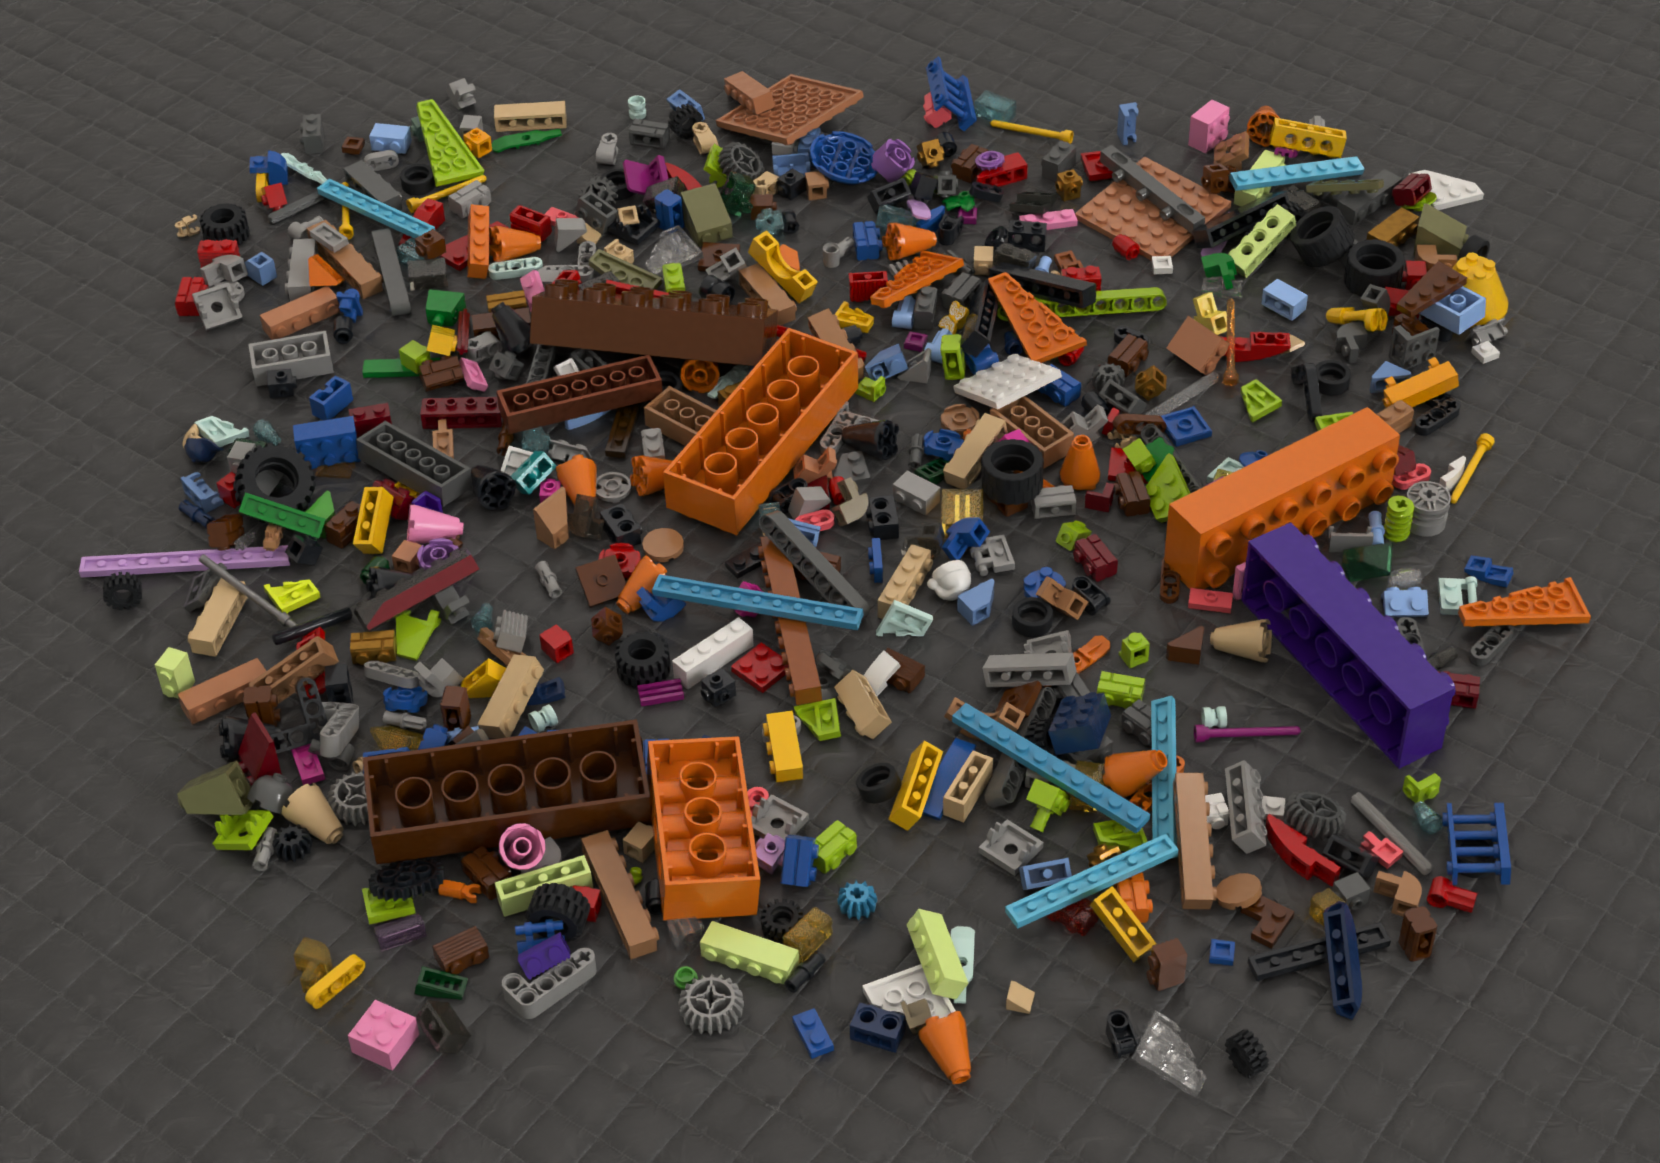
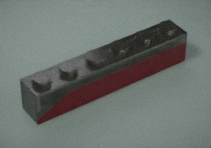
[354,547,479,632]

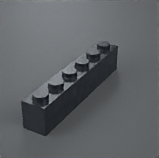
[1192,191,1289,248]
[989,262,1096,309]
[960,280,999,358]

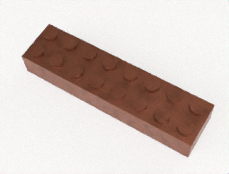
[497,355,662,434]

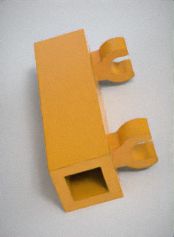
[1382,357,1459,408]

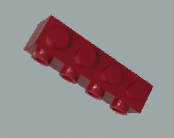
[420,397,503,429]

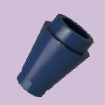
[1004,331,1023,355]

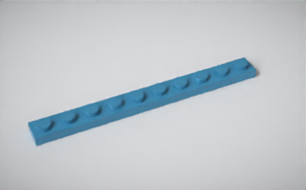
[652,574,864,630]
[952,703,1150,834]

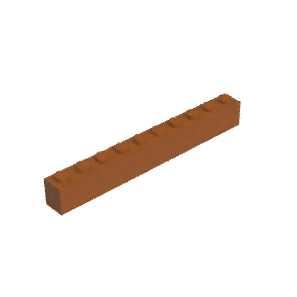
[758,536,822,705]

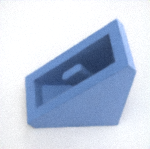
[1370,361,1412,393]

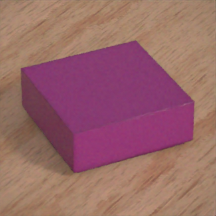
[958,207,977,224]
[904,331,928,352]

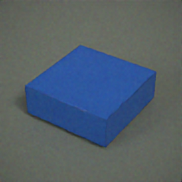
[1209,939,1235,966]

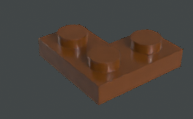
[1241,895,1295,949]

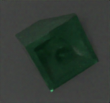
[1342,542,1393,582]

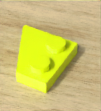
[263,579,321,613]

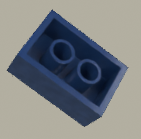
[1048,692,1111,755]

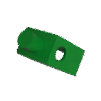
[426,289,466,327]

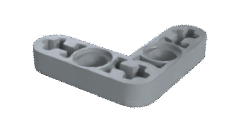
[541,241,596,283]
[820,411,880,454]

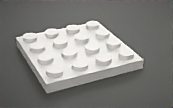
[953,354,1062,409]

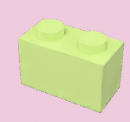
[155,647,195,699]

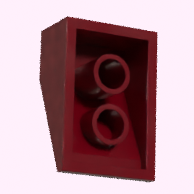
[238,713,282,787]

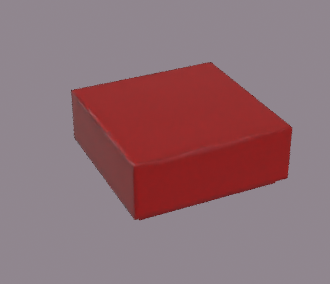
[1102,408,1119,436]

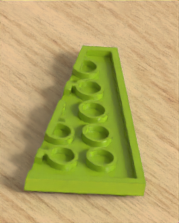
[416,99,485,187]

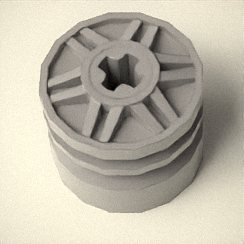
[1406,481,1451,537]

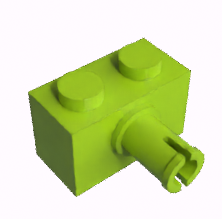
[1026,778,1070,833]

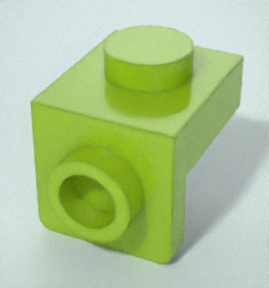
[1056,520,1092,551]
[1402,773,1441,805]

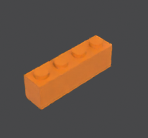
[467,204,489,279]

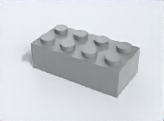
[248,331,334,386]

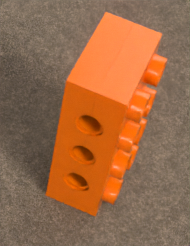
[647,736,760,921]

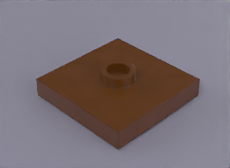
[698,242,740,271]
[575,555,626,608]
[995,680,1043,718]

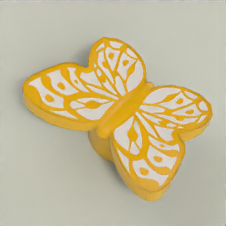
[938,301,969,334]

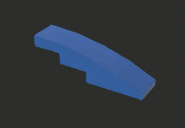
[922,738,977,820]

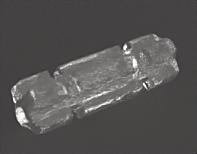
[234,531,257,551]

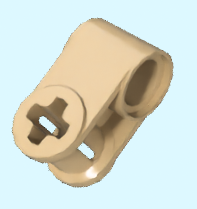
[692,122,719,155]
[752,171,779,195]

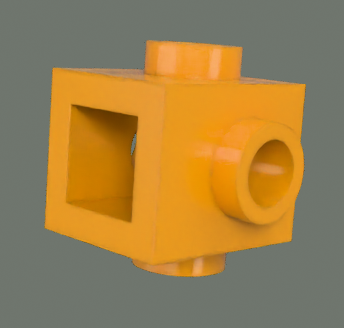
[463,127,492,159]

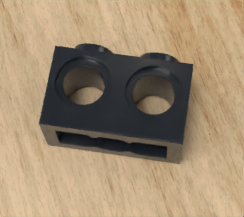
[1007,220,1047,252]
[866,495,899,540]
[600,503,642,546]
[325,664,353,704]

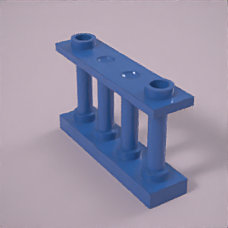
[926,57,977,131]
[1442,803,1511,885]

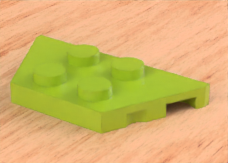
[1146,453,1190,523]

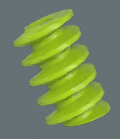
[1384,495,1414,542]

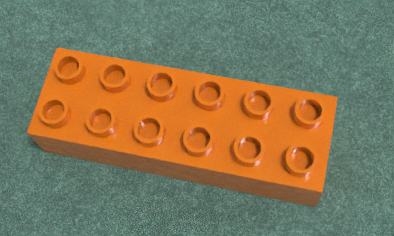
[663,328,858,535]
[1164,407,1400,589]

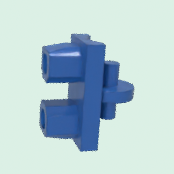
[336,289,363,323]

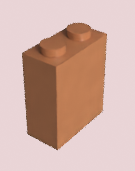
[1166,316,1230,376]

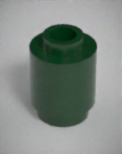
[360,556,390,584]

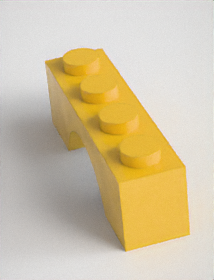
[748,230,818,303]

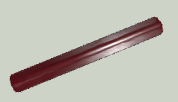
[456,309,470,355]

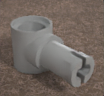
[287,216,324,239]
[823,237,855,268]

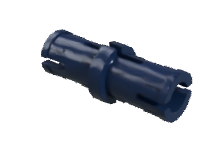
[178,500,215,529]

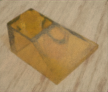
[370,725,424,751]

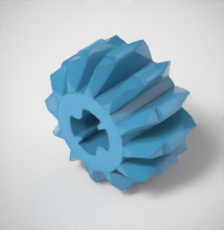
[837,880,877,921]

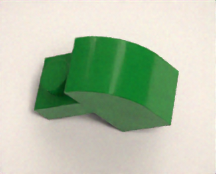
[1201,253,1237,290]

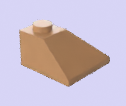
[533,487,569,549]

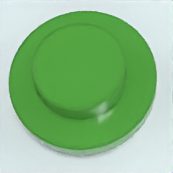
[674,966,698,990]

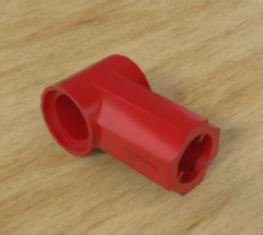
[1427,876,1478,913]

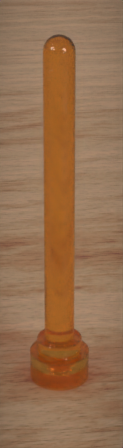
[1223,299,1239,386]

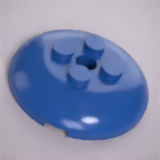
[810,131,878,184]

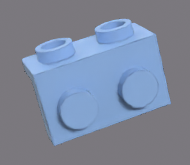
[1381,587,1429,617]

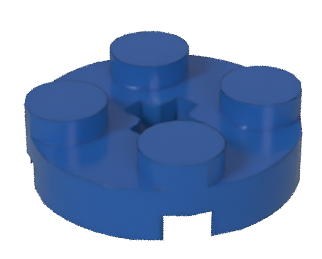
[923,429,964,461]
[1024,567,1066,599]
[383,686,428,713]

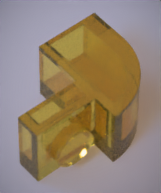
[293,937,334,993]

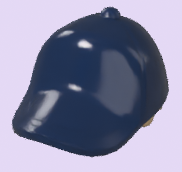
[182,424,224,462]

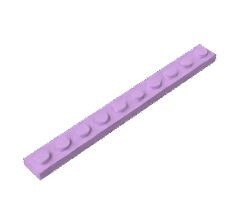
[79,545,291,578]

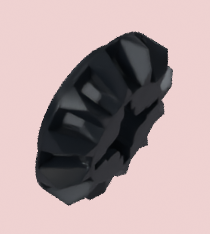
[984,226,1008,252]

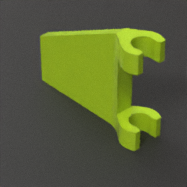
[396,609,442,661]

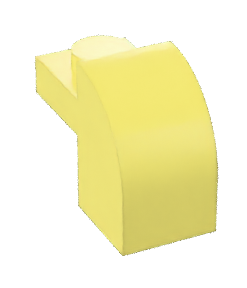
[1193,292,1231,335]

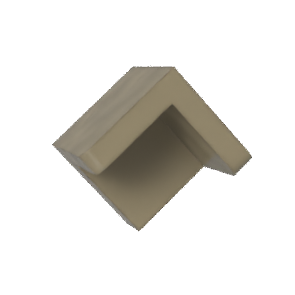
[900,999,932,1034]

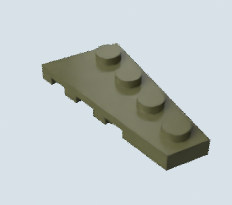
[1306,179,1384,195]
[589,249,662,290]

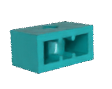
[511,451,557,495]

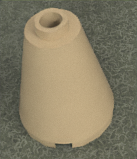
[1210,619,1272,663]
[281,783,344,844]

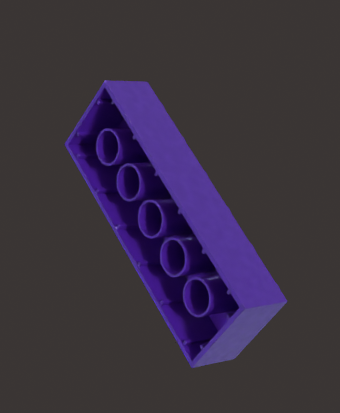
[1241,522,1456,769]

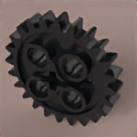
[368,858,445,901]

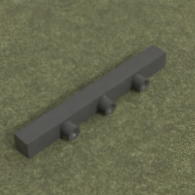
[1100,145,1205,235]

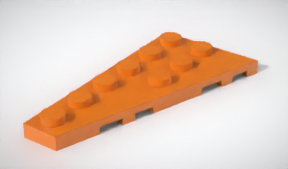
[870,250,964,308]
[988,272,1087,363]
[1458,577,1591,627]

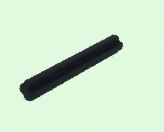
[272,607,353,645]

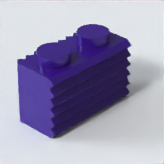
[518,932,570,980]

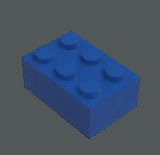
[293,416,361,469]

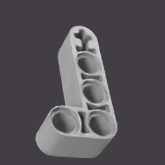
[317,702,359,757]
[502,948,597,1019]

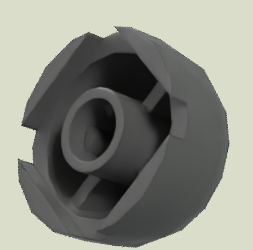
[247,773,294,814]

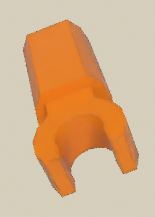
[438,879,482,903]

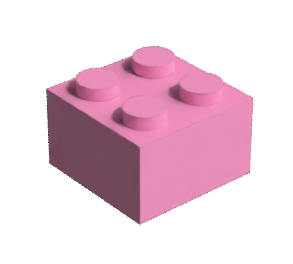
[1188,100,1230,153]
[348,1000,419,1071]

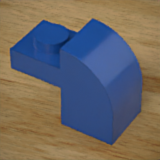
[249,151,288,185]
[941,517,990,561]
[636,587,687,622]

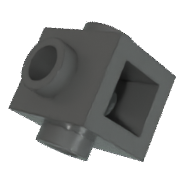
[934,171,958,197]
[489,351,525,381]

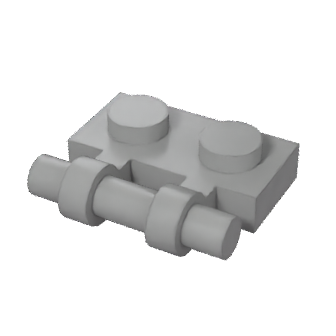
[970,535,1015,576]

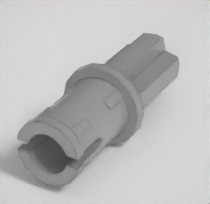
[383,710,427,731]

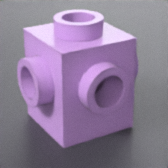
[755,833,785,875]

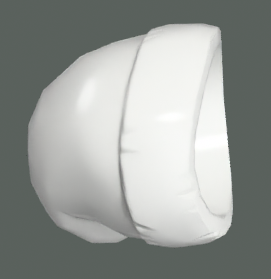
[927,560,971,601]

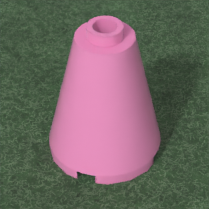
[407,504,463,544]
[498,823,545,870]

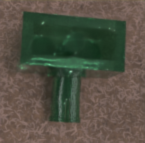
[720,171,756,216]

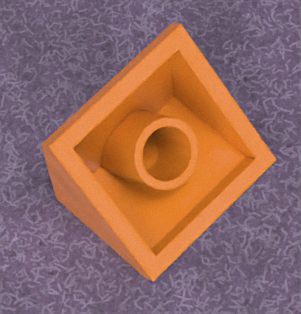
[308,254,345,286]

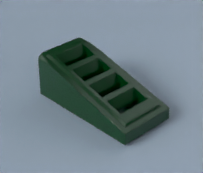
[915,457,949,485]
[414,966,468,1000]

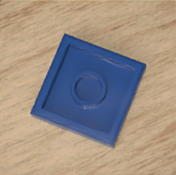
[1161,406,1212,447]

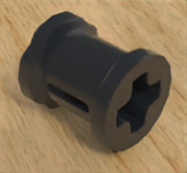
[780,210,799,234]

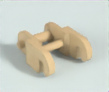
[175,214,200,237]
[1107,430,1138,448]

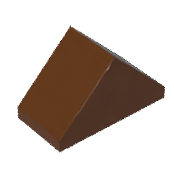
[1166,625,1204,665]

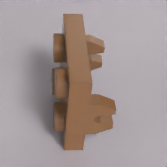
[1214,131,1249,171]

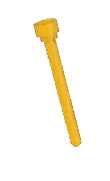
[990,120,1074,144]
[406,175,487,213]
[339,182,354,240]
[1450,433,1495,504]

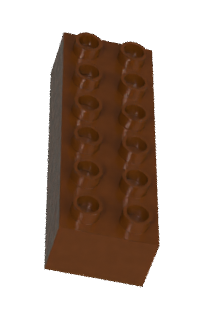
[530,279,778,366]
[362,719,652,865]

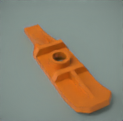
[1044,635,1110,687]

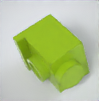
[1118,632,1150,669]

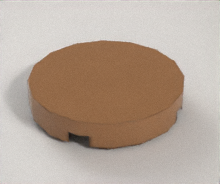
[940,404,980,436]
[642,528,684,562]
[1216,873,1262,910]

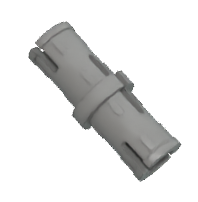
[535,561,562,598]
[252,827,278,871]

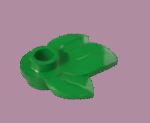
[942,191,975,212]

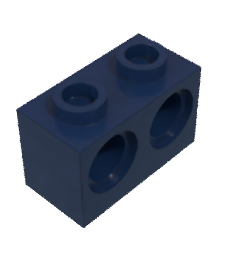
[850,1003,906,1053]

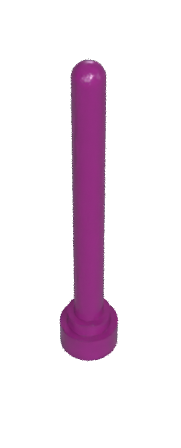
[1193,725,1301,743]

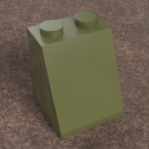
[680,183,733,247]
[1413,204,1469,260]
[177,760,257,815]

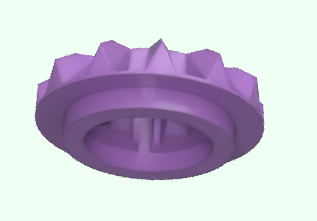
[975,151,1005,171]

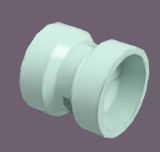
[628,95,647,120]
[528,704,558,733]
[1201,706,1227,729]

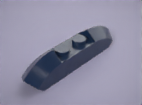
[1323,901,1362,1020]

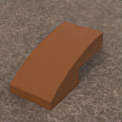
[1054,250,1084,271]

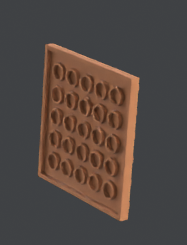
[716,74,864,145]
[1075,157,1231,261]

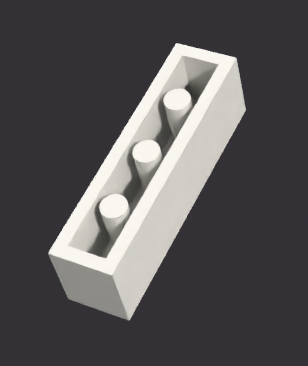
[672,617,754,690]

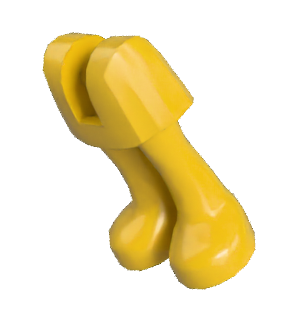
[1326,307,1388,332]

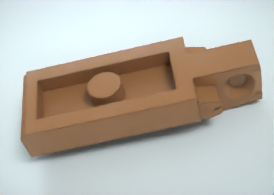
[432,419,454,459]
[263,523,283,551]
[477,627,527,666]

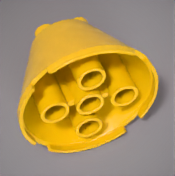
[1452,253,1509,328]

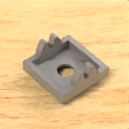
[192,282,242,331]
[1024,630,1072,654]
[751,794,809,840]
[978,819,1044,876]

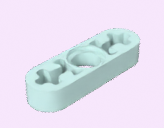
[488,257,543,280]

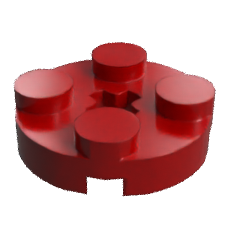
[599,543,641,579]

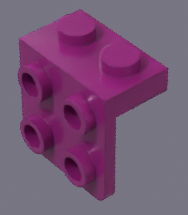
[623,155,670,197]

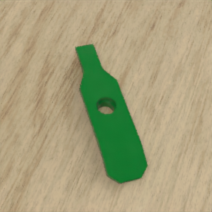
[492,129,562,153]

